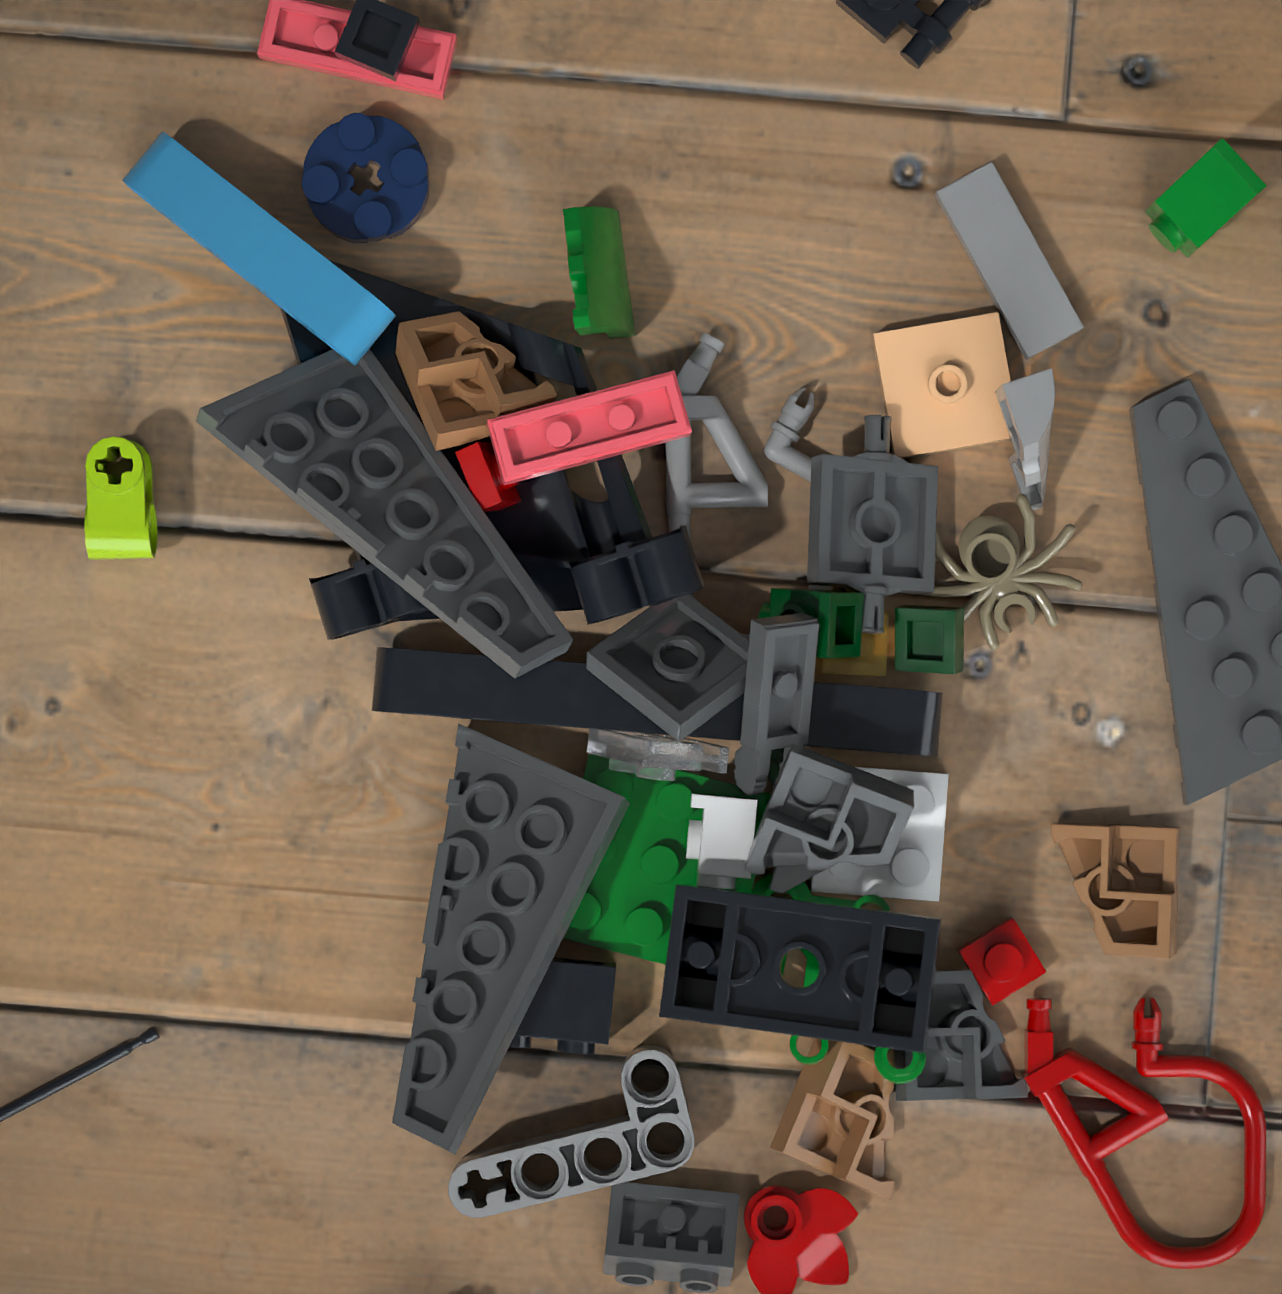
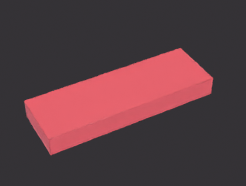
[257,0,457,100]
[487,370,692,485]

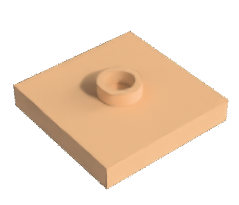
[872,312,1011,459]

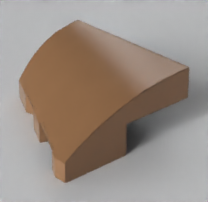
[395,311,557,451]
[1051,823,1180,959]
[770,1038,894,1200]

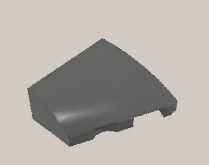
[744,743,914,874]
[894,970,1028,1101]

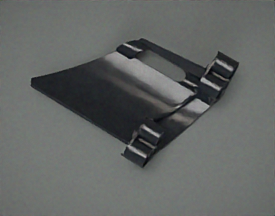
[280,260,705,640]

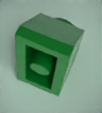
[1145,138,1267,258]

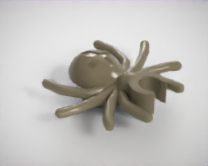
[924,493,1082,650]

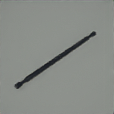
[0,1027,160,1122]

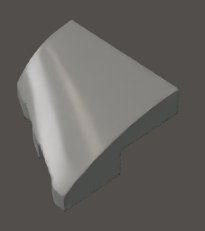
[995,368,1055,510]

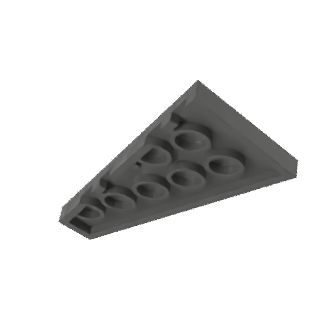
[196,349,573,678]
[1129,379,1282,805]
[392,723,630,1155]

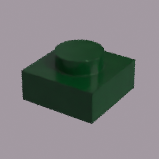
[895,605,964,674]

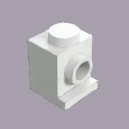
[686,793,757,889]

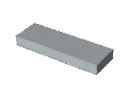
[935,161,1084,360]

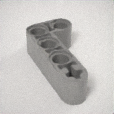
[448,1044,694,1218]

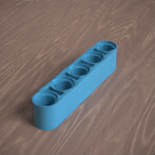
[122,131,396,366]

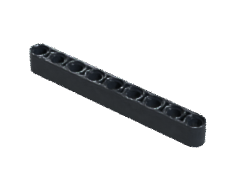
[372,647,943,757]

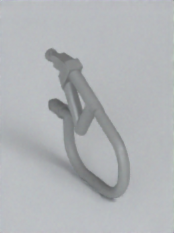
[666,332,833,640]

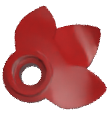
[743,1185,858,1294]

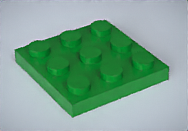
[563,748,771,965]

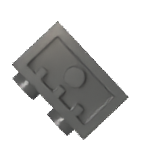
[603,1182,740,1293]

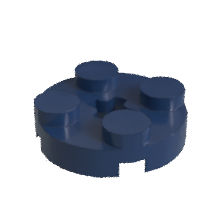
[302,113,429,243]

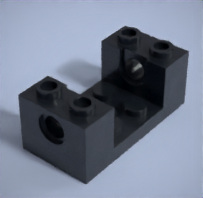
[659,884,942,1053]

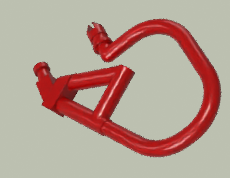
[1021,997,1266,1269]

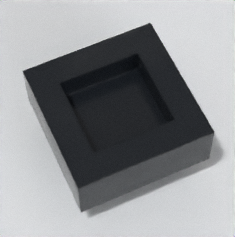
[335,0,420,81]

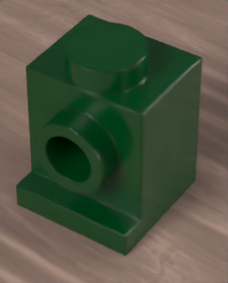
[758,588,864,658]

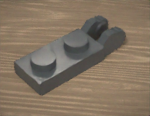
[734,613,819,796]

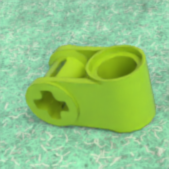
[85,436,158,560]

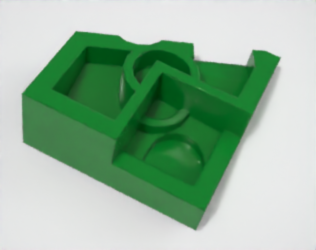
[563,207,636,339]

